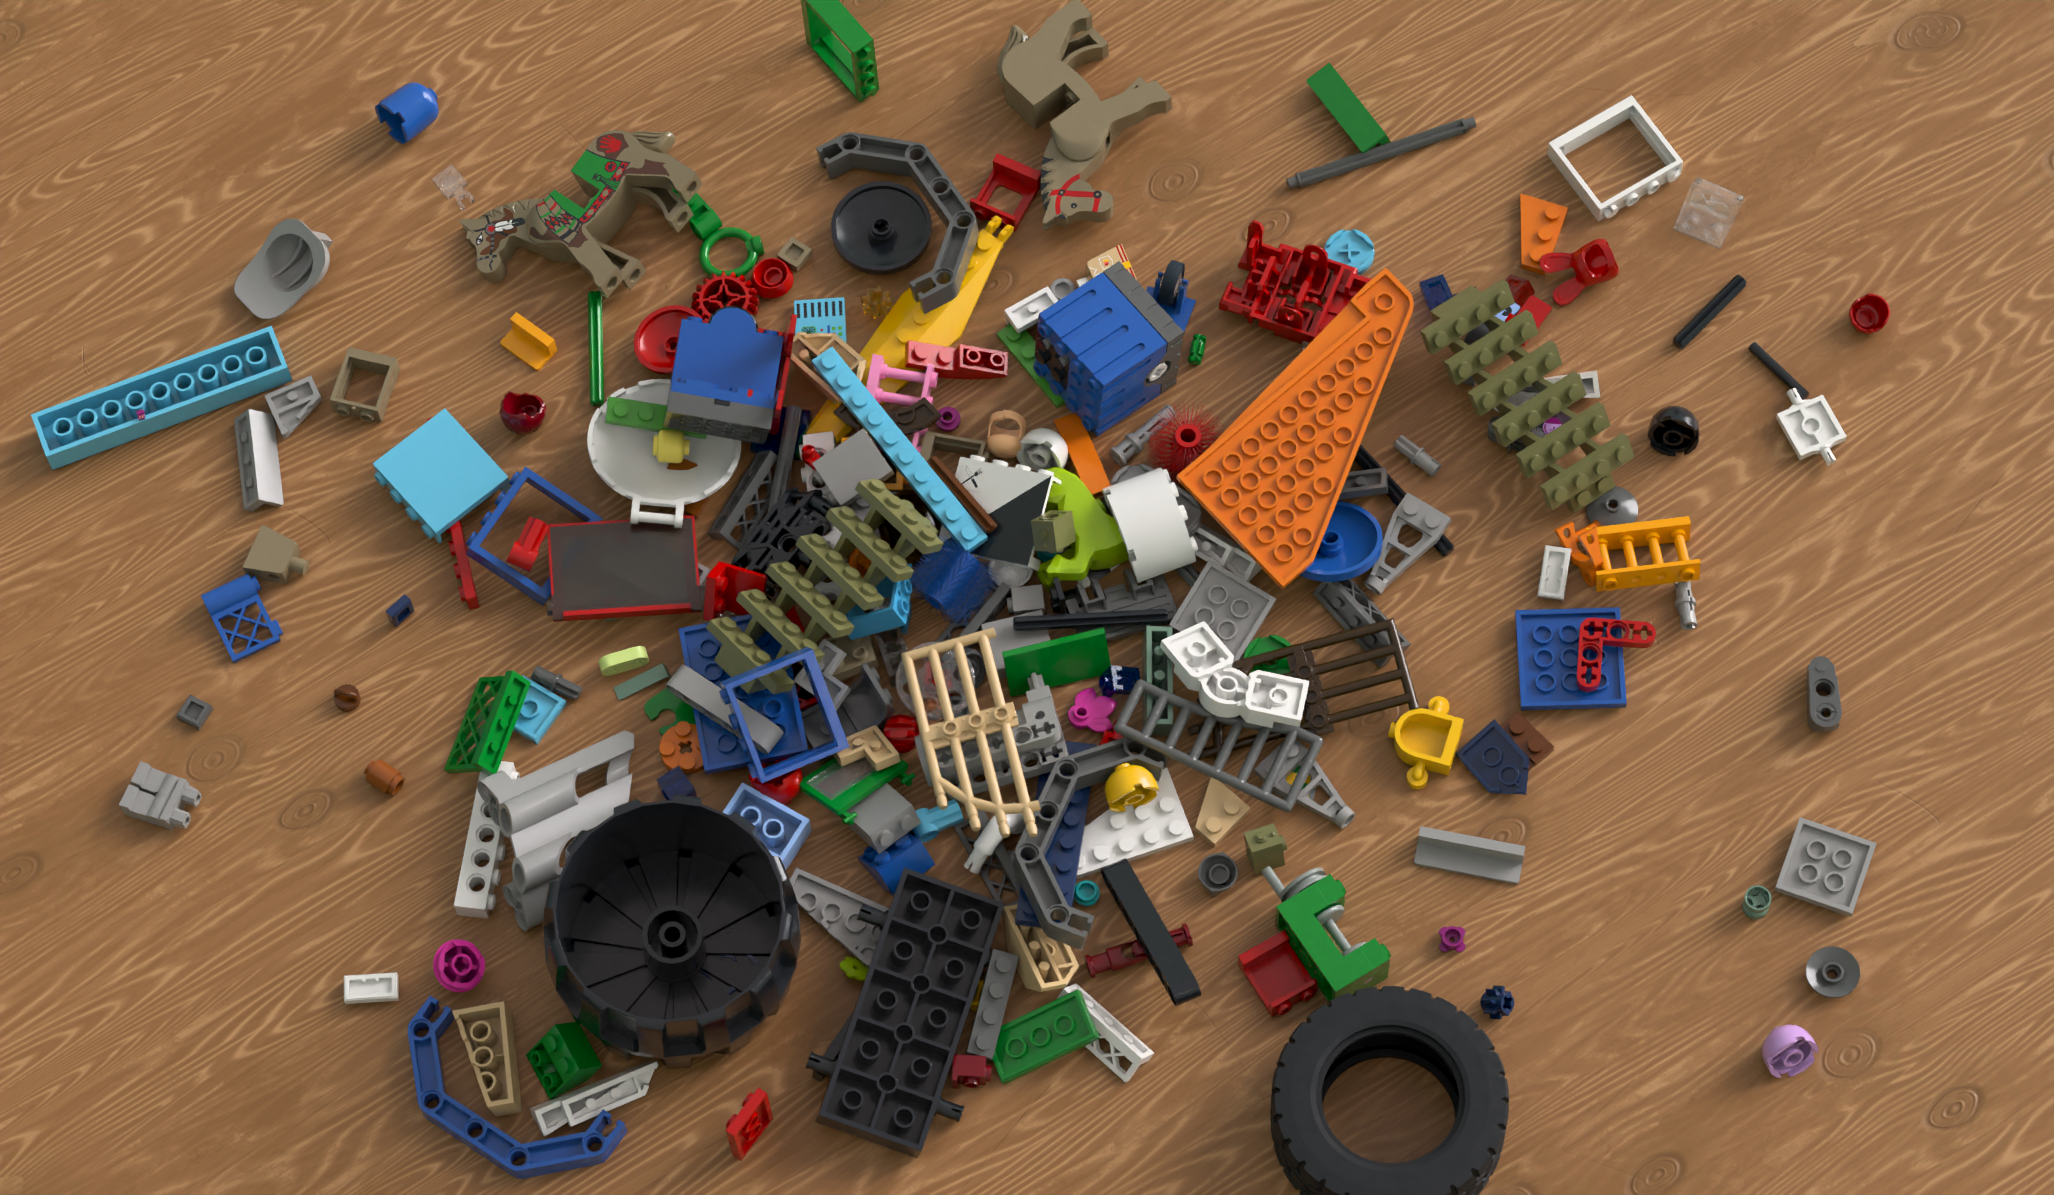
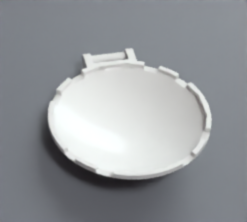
[587,379,741,528]

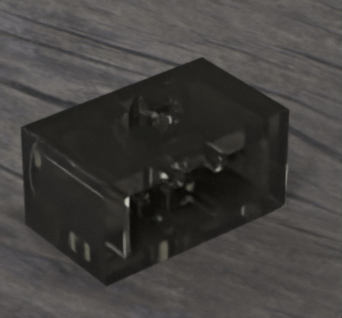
[874,627,908,688]

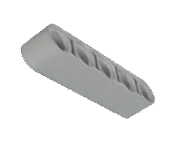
[665,664,784,755]

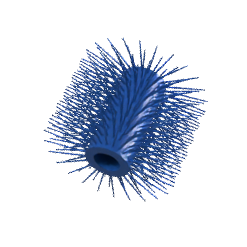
[909,534,1000,626]

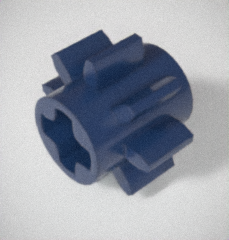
[1480,985,1514,1020]

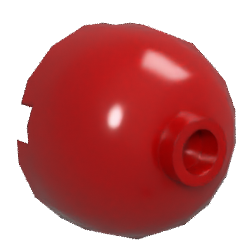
[749,757,803,806]

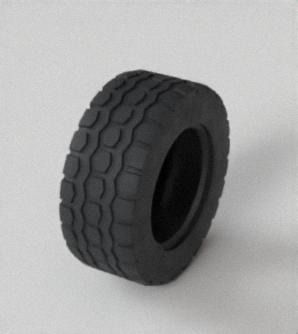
[1270,986,1509,1195]

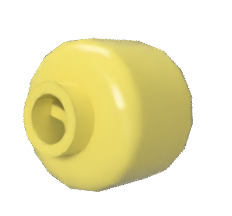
[652,429,690,463]

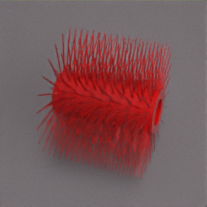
[1147,402,1223,491]

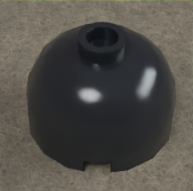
[1647,406,1700,456]

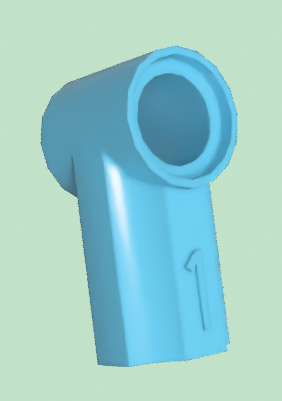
[912,799,964,843]

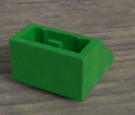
[526,1022,602,1099]

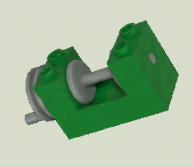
[1262,866,1391,1002]

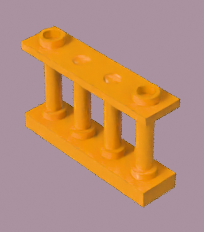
[1586,516,1701,592]

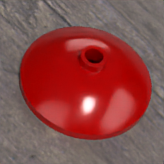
[634,305,704,374]

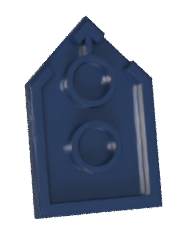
[1455,719,1529,795]

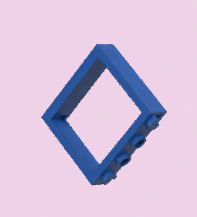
[466,467,603,606]
[719,647,849,783]

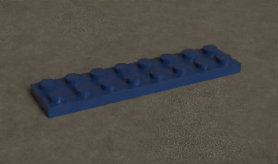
[1015,741,1097,928]

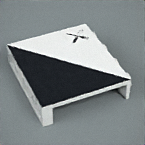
[939,455,1062,571]

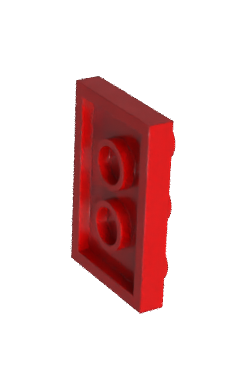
[726,1087,773,1161]

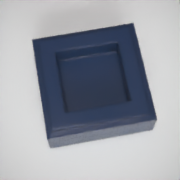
[386,594,414,627]

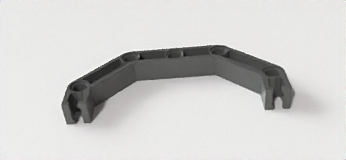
[816,132,979,314]
[1013,737,1169,951]

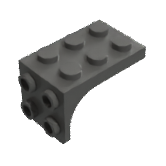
[801,662,895,762]

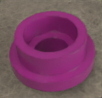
[935,407,961,432]

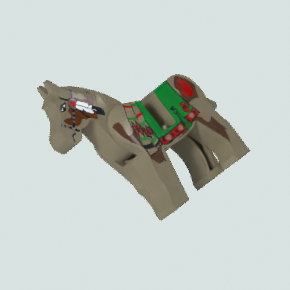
[459,130,703,298]

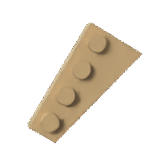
[452,1001,522,1117]

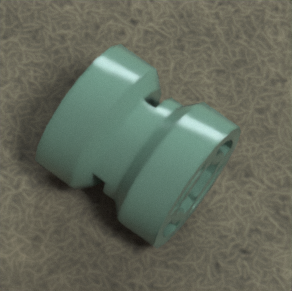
[1742,885,1772,919]

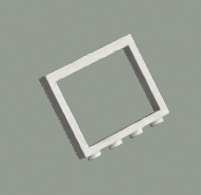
[1547,95,1683,222]

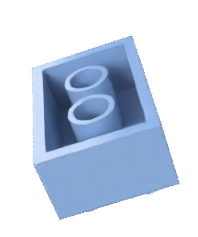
[723,782,812,870]

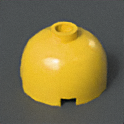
[1105,763,1159,812]

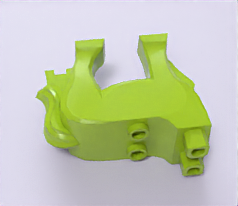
[1035,466,1129,593]

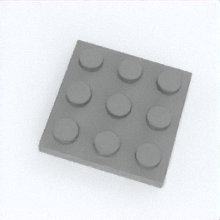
[1169,559,1276,663]
[1774,817,1877,917]

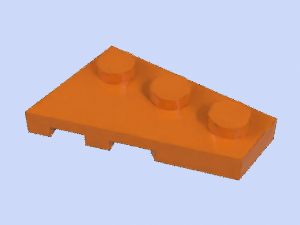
[1520,193,1568,275]

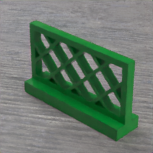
[444,670,531,776]

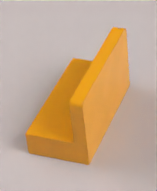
[500,312,557,371]

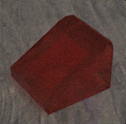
[1505,274,1535,308]

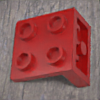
[703,561,767,621]

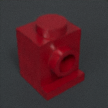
[952,1054,992,1089]

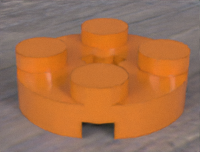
[659,721,704,775]

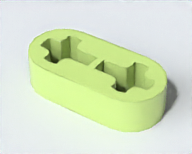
[598,646,649,676]

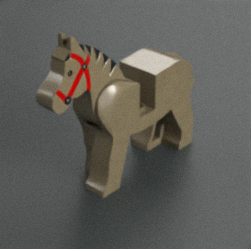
[997,0,1172,231]

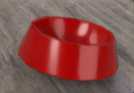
[750,258,794,299]

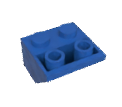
[858,832,935,895]

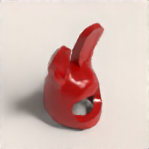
[1539,239,1619,306]

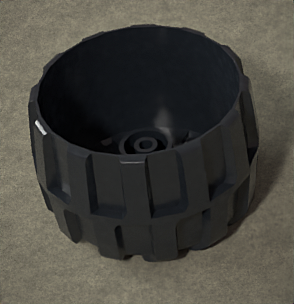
[543,794,801,1069]

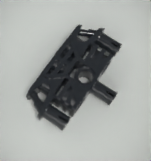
[731,487,837,601]

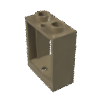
[330,347,400,422]
[920,431,990,462]

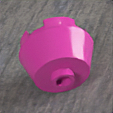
[433,939,485,992]

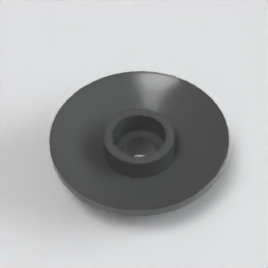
[1586,486,1638,526]
[1806,946,1860,998]

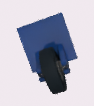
[1146,260,1196,338]

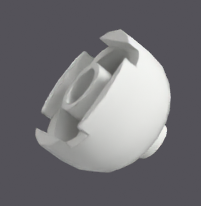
[1016,428,1068,473]

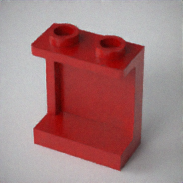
[1238,930,1318,1017]

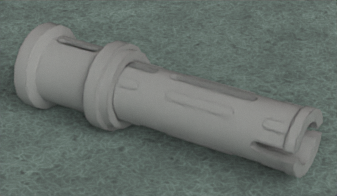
[1108,405,1177,467]

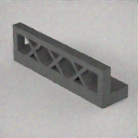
[707,450,792,551]
[925,579,1012,671]
[1313,579,1411,667]
[954,809,1021,915]

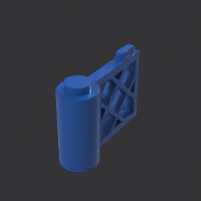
[201,573,283,663]

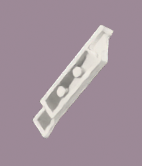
[529,1060,658,1136]

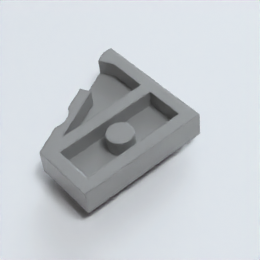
[264,376,322,439]

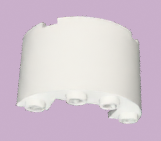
[1102,467,1199,583]

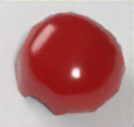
[1848,293,1890,334]

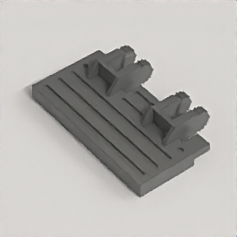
[1065,568,1178,642]

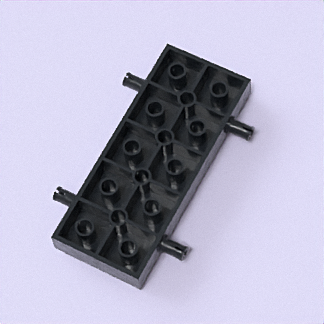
[805,867,1005,1158]

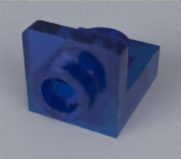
[1099,665,1140,697]

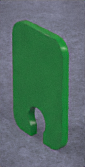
[644,688,696,736]

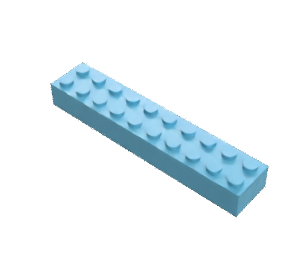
[31,326,293,470]

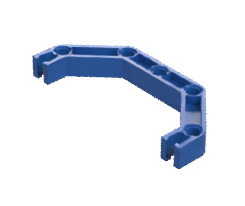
[407,996,628,1179]

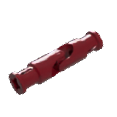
[1084,923,1193,979]

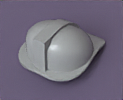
[234,219,333,319]

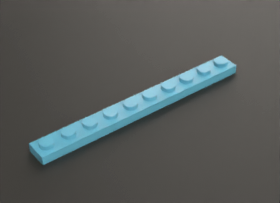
[811,347,987,553]

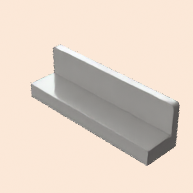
[234,409,284,512]
[1414,826,1525,885]

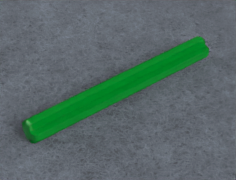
[588,291,604,407]

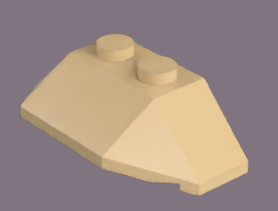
[790,332,867,405]
[1002,904,1079,992]

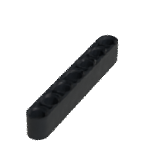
[1101,858,1201,1006]

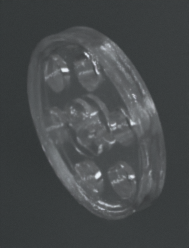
[896,642,975,721]

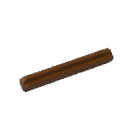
[927,456,997,534]

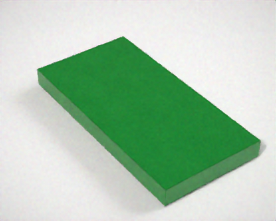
[1002,628,1112,697]
[992,989,1100,1085]

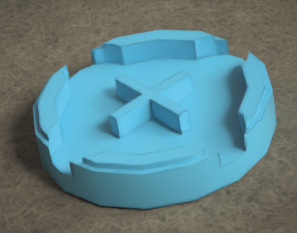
[1325,229,1374,275]

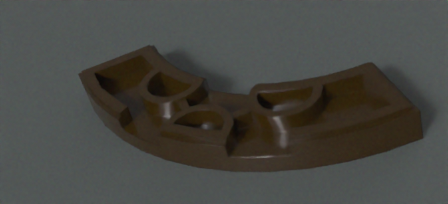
[833,397,942,436]

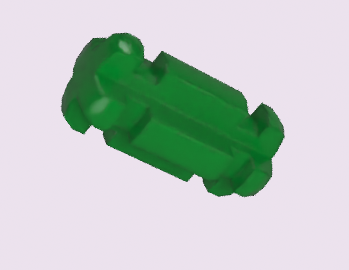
[1188,334,1206,365]

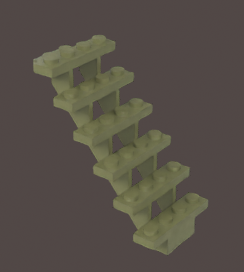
[1420,279,1635,513]
[706,478,944,695]

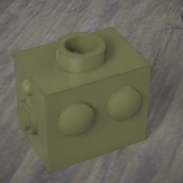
[1031,510,1076,553]
[1243,823,1287,875]

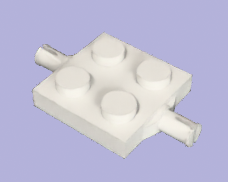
[1776,388,1847,466]

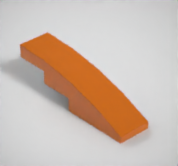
[1053,413,1111,498]

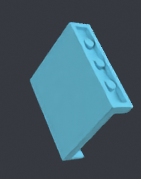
[373,408,511,544]

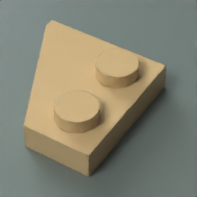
[1195,777,1251,848]

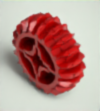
[691,271,759,320]

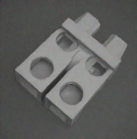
[119,761,202,831]

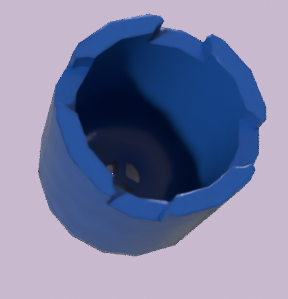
[375,82,439,144]

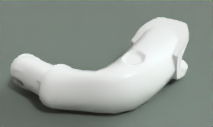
[964,802,1026,874]

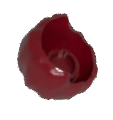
[499,391,547,435]

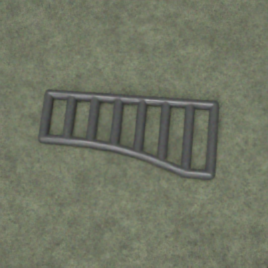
[1114,679,1323,812]

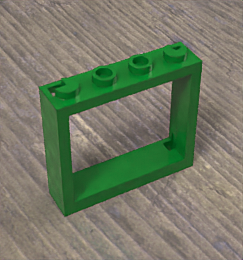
[800,0,879,103]

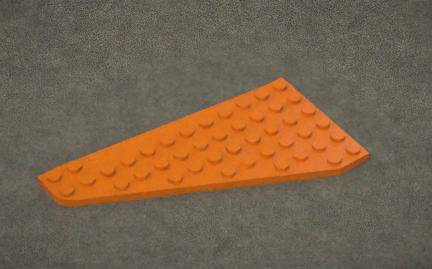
[1176,268,1414,590]

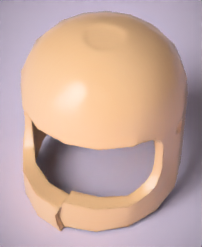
[987,410,1026,459]

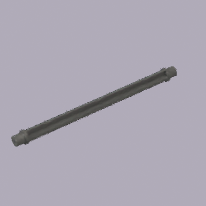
[1286,117,1476,189]

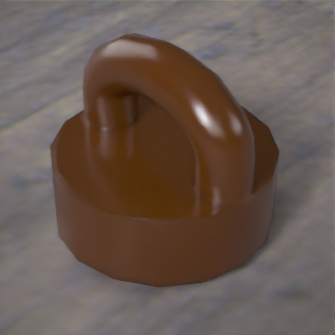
[334,684,361,712]

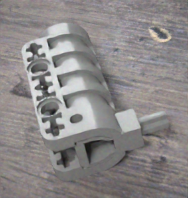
[914,673,1069,799]

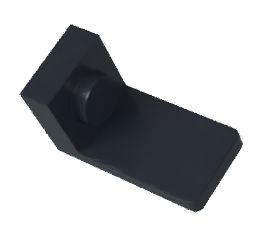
[1049,577,1081,614]

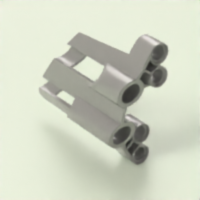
[477,730,634,931]

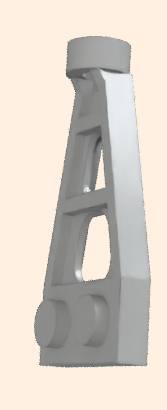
[1364,492,1451,595]
[1254,740,1356,829]

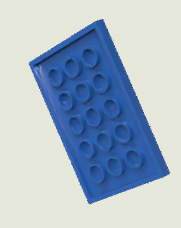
[678,614,808,775]

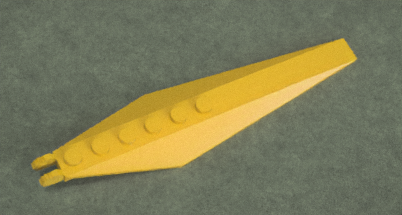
[794,216,1014,463]

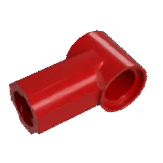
[506,517,549,572]

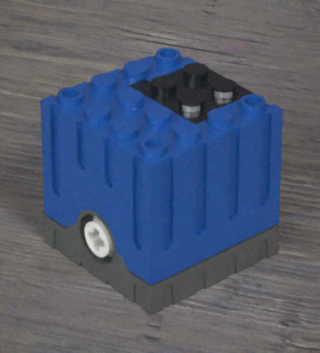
[1033,261,1184,437]

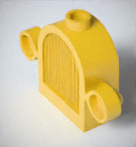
[1388,696,1464,790]

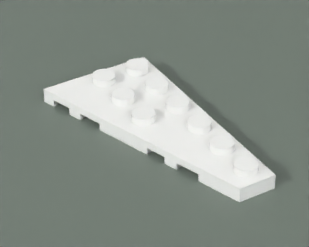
[1077,767,1194,879]

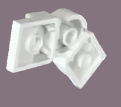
[1160,621,1309,728]

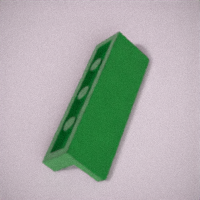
[1307,63,1391,153]

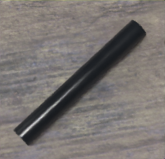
[1748,342,1809,400]

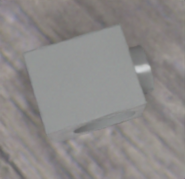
[1007,584,1045,616]

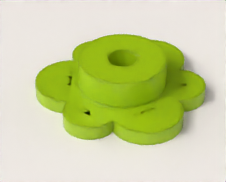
[839,956,868,981]

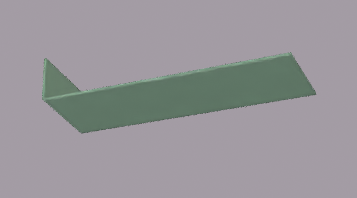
[613,663,671,701]

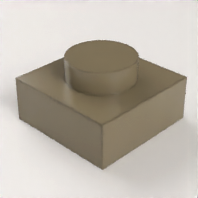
[777,237,812,272]

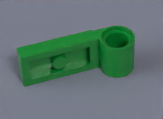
[672,189,723,240]

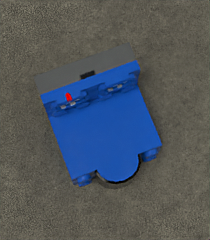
[663,306,784,445]

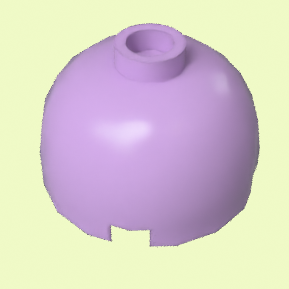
[1762,1025,1819,1078]

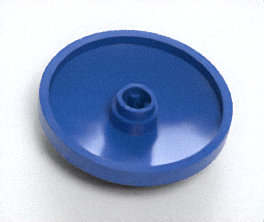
[1300,501,1383,582]

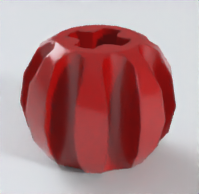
[884,714,920,753]

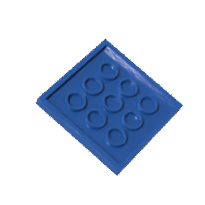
[1515,607,1627,710]

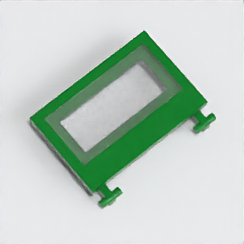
[799,757,916,825]

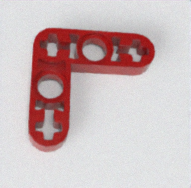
[1576,618,1656,692]

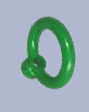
[699,227,765,278]

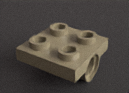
[817,635,879,681]

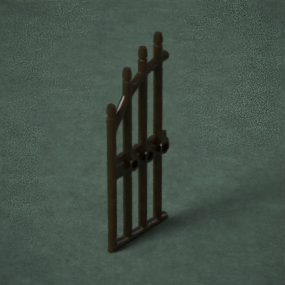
[1188,618,1420,760]

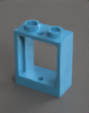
[845,576,912,640]

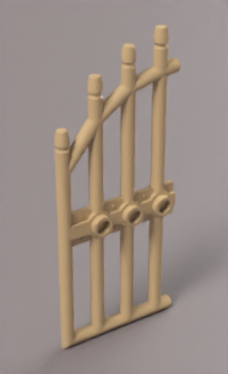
[901,627,1041,838]

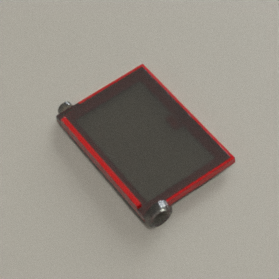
[547,515,706,622]

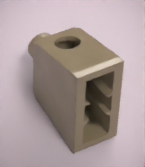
[243,525,309,584]

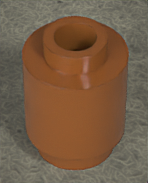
[364,759,405,796]

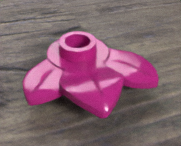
[1068,688,1117,733]

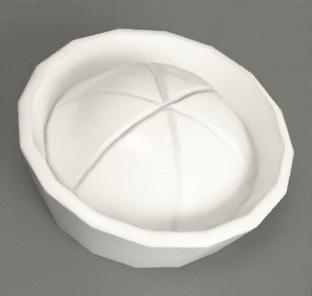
[988,561,1033,588]

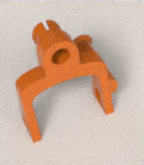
[1554,520,1603,587]

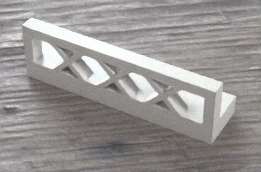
[1057,983,1154,1083]

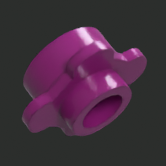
[1439,926,1466,953]

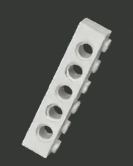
[454,761,520,919]

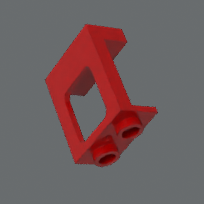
[970,153,1041,232]

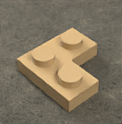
[832,725,900,771]

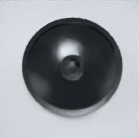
[831,181,932,275]

